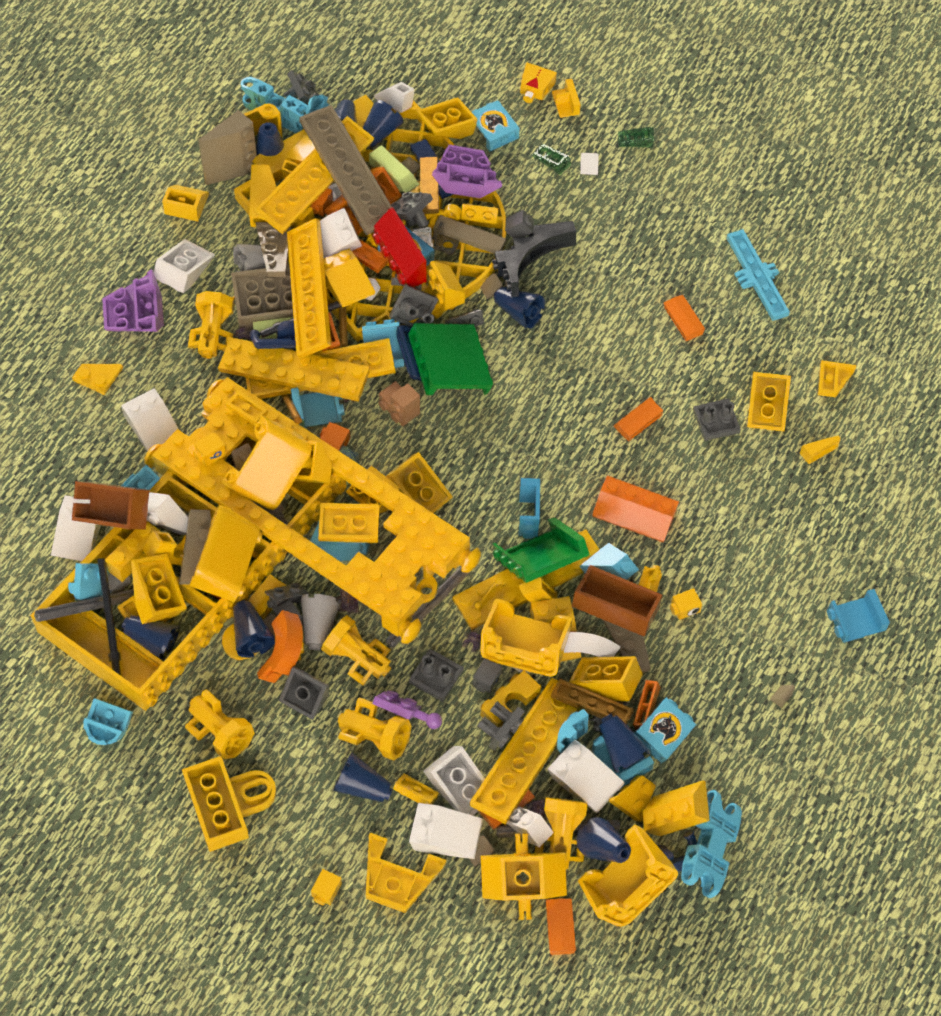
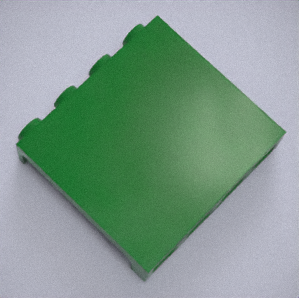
[408,323,493,395]
[493,517,590,583]

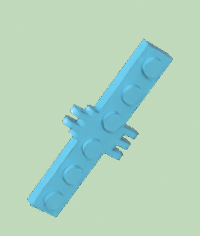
[726,229,790,321]

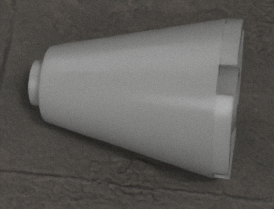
[233,244,265,272]
[301,594,340,650]

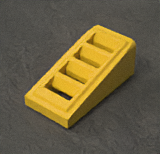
[800,435,841,464]

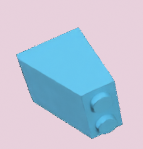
[310,522,370,561]

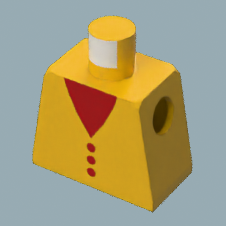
[520,62,557,103]

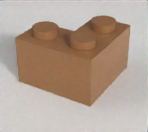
[378,381,420,426]

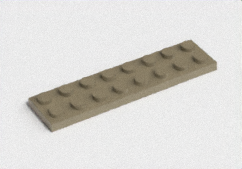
[299,105,392,235]

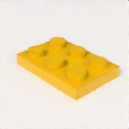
[318,503,379,543]

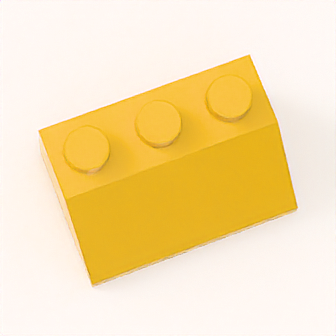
[295,441,332,483]
[642,780,710,836]

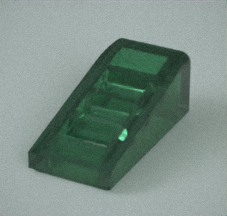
[618,127,654,148]
[532,144,571,175]

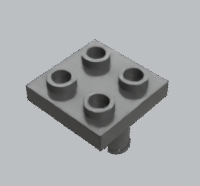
[284,70,319,105]
[391,192,433,227]
[389,284,438,327]
[693,398,741,441]
[409,649,464,702]
[477,701,525,751]

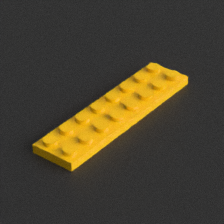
[255,116,374,235]
[287,218,331,359]
[218,337,370,402]
[245,338,396,399]
[452,529,600,630]
[470,678,579,824]

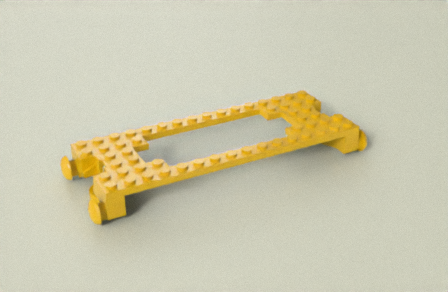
[144,377,481,644]

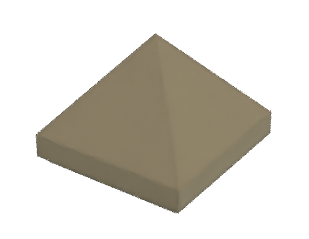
[401,157,420,174]

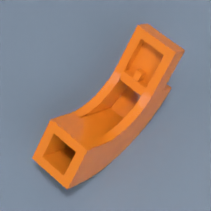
[257,610,303,683]

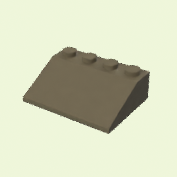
[198,110,257,185]
[231,265,293,331]

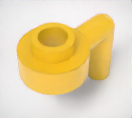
[428,204,462,229]

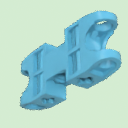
[241,77,308,133]
[681,790,742,898]

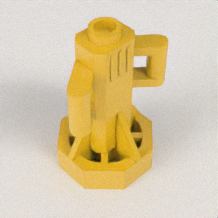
[188,291,235,359]
[321,615,391,686]
[185,689,255,759]
[338,697,412,761]
[534,797,587,869]

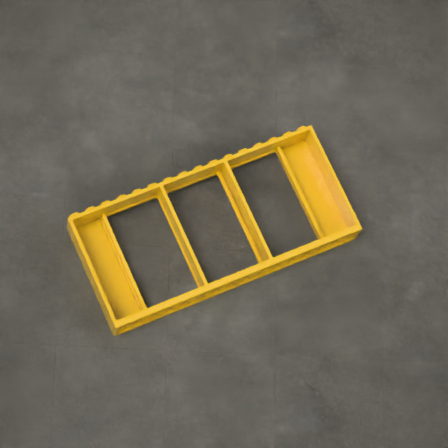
[30,436,347,711]

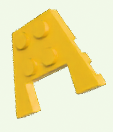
[366,833,446,913]

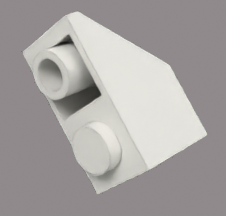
[374,82,415,113]
[507,806,554,847]

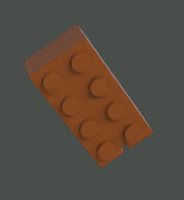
[72,481,150,530]
[572,565,663,637]

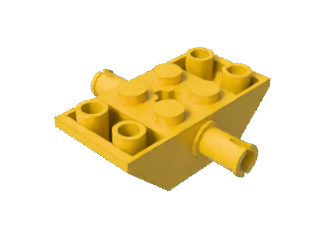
[481,833,567,920]

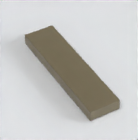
[433,215,506,254]

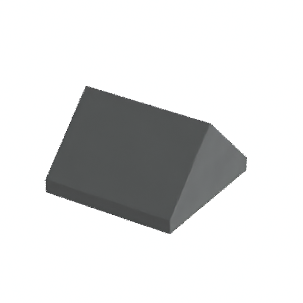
[279,666,329,720]

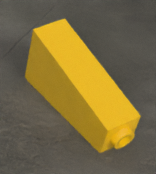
[249,164,276,227]

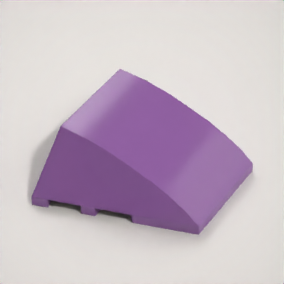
[432,145,502,198]
[102,269,164,332]

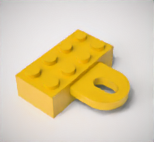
[182,756,276,852]

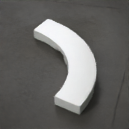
[513,632,621,674]

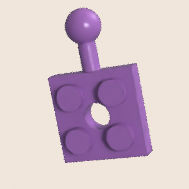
[372,690,442,729]

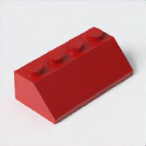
[372,207,427,287]

